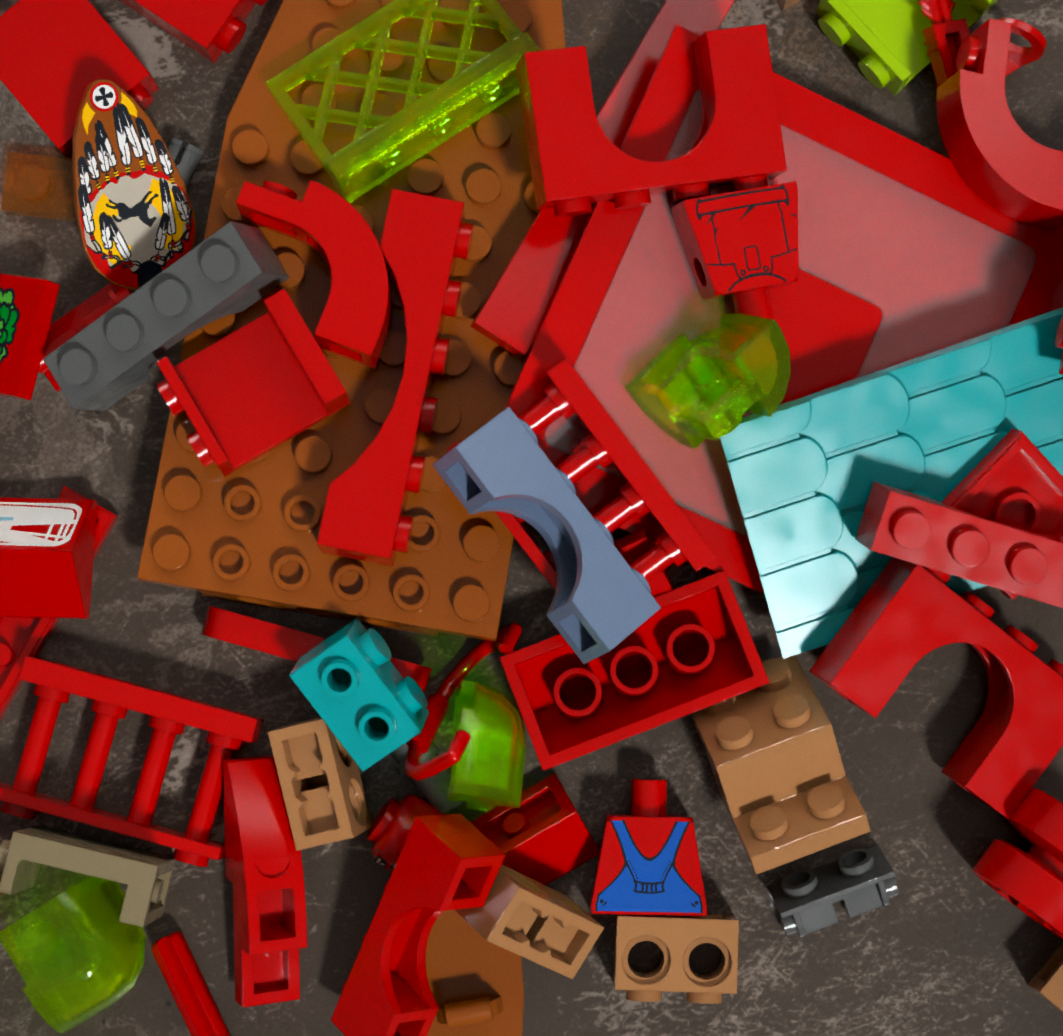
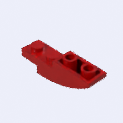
[223,755,307,1008]

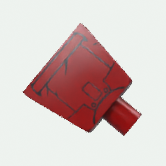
[670,181,799,330]

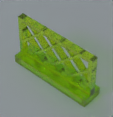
[265,0,540,203]

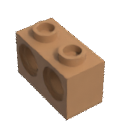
[268,717,372,851]
[455,865,604,979]
[613,914,739,1004]

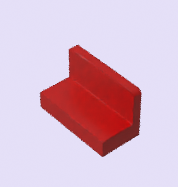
[471,773,599,885]

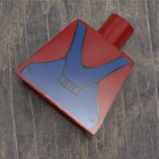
[590,779,707,916]

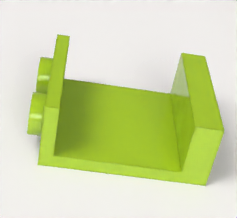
[816,0,998,96]

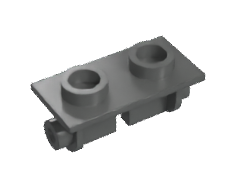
[767,845,899,937]

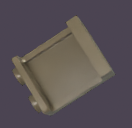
[0,825,176,927]

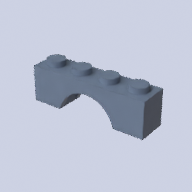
[433,407,661,664]

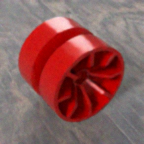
[971,787,1063,940]

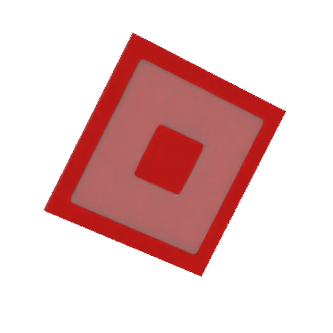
[503,24,1063,595]

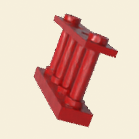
[447,358,716,591]
[0,656,264,867]

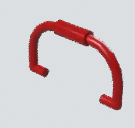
[404,623,522,780]

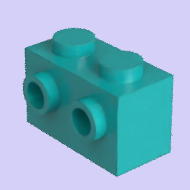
[289,618,429,771]

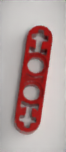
[201,606,432,694]

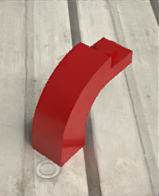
[936,18,1063,230]
[236,180,391,369]

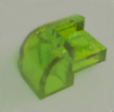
[624,313,791,450]
[448,679,527,811]
[0,876,147,1033]

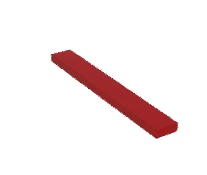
[470,0,735,359]

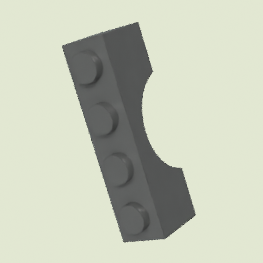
[43,221,289,411]

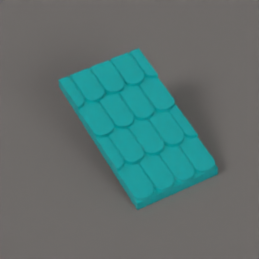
[718,307,1063,659]

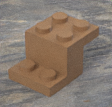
[690,655,871,875]

